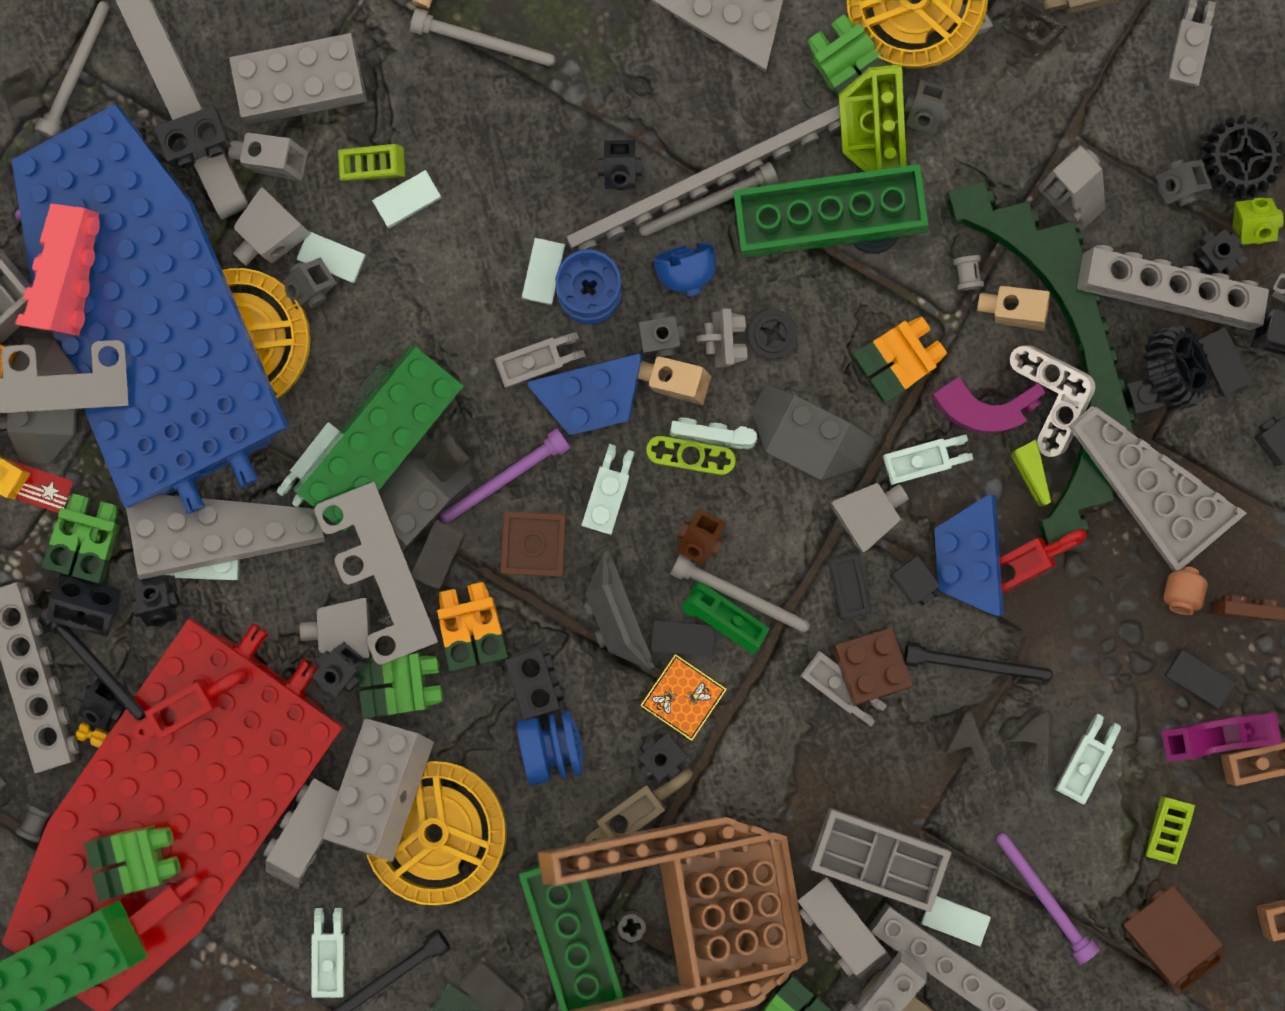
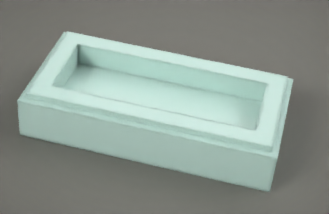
[372,170,441,229]
[297,231,366,284]
[522,238,565,305]
[920,896,991,946]

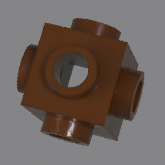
[677,508,726,566]

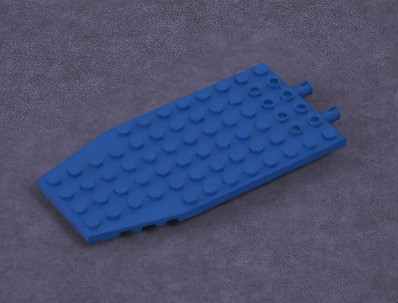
[11,104,289,514]

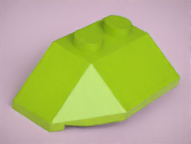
[839,64,907,172]

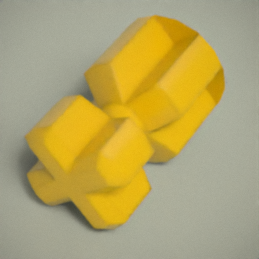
[75,722,110,748]

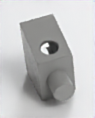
[228,133,308,182]
[233,187,311,266]
[829,483,909,554]
[300,598,373,658]

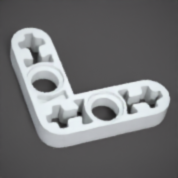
[1010,345,1095,457]

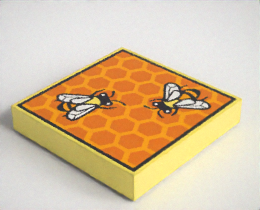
[640,654,727,741]

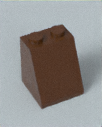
[1124,886,1225,997]

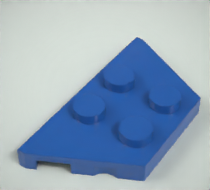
[527,353,643,435]
[934,495,1004,616]

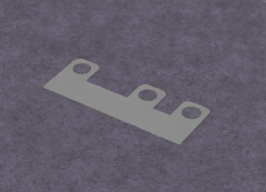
[0,340,129,413]
[314,482,438,664]

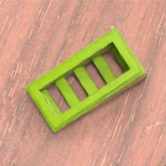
[338,144,405,181]
[1010,439,1051,507]
[1145,796,1195,865]

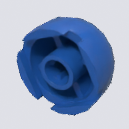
[653,242,716,296]

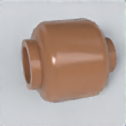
[1163,567,1208,615]

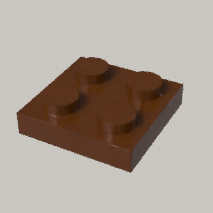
[500,511,566,577]
[1210,595,1285,621]
[832,628,913,706]

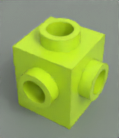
[1232,198,1283,245]

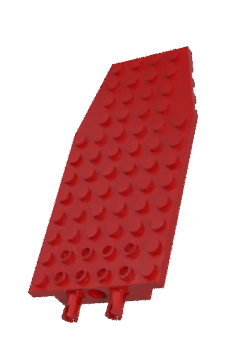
[2,618,344,1011]

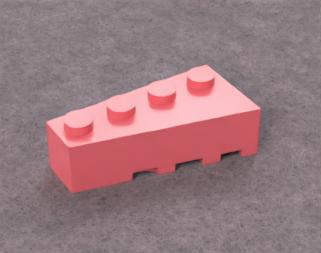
[16,203,100,336]

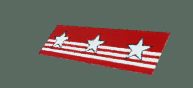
[6,458,73,513]

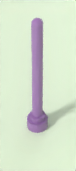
[440,428,571,523]
[996,833,1100,964]

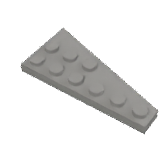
[650,0,783,72]
[1068,407,1247,571]
[126,495,325,580]

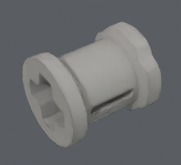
[953,255,984,291]

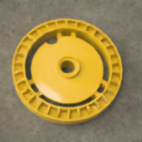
[847,0,988,69]
[222,268,311,399]
[366,761,507,905]

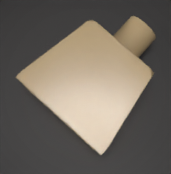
[977,286,1050,331]
[637,356,711,406]

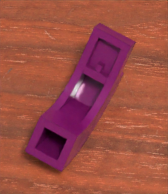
[930,377,1046,434]
[1161,712,1282,762]

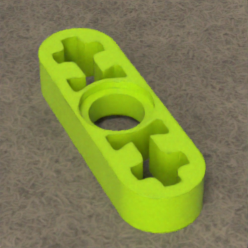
[646,436,735,476]

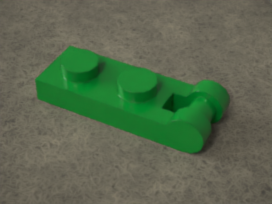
[682,583,770,655]

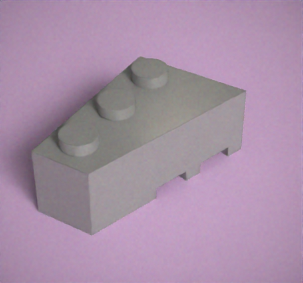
[1037,146,1106,231]
[263,779,339,889]
[798,877,892,983]

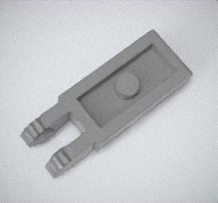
[1167,0,1216,88]
[495,332,586,389]
[800,651,887,726]

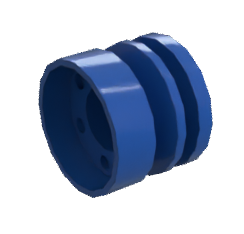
[555,249,622,325]
[517,711,584,786]

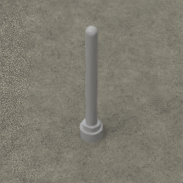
[34,1,110,138]
[410,8,555,66]
[639,162,780,236]
[670,554,810,632]

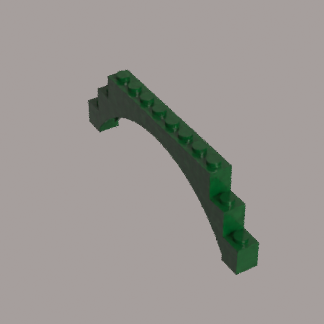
[945,181,1140,545]

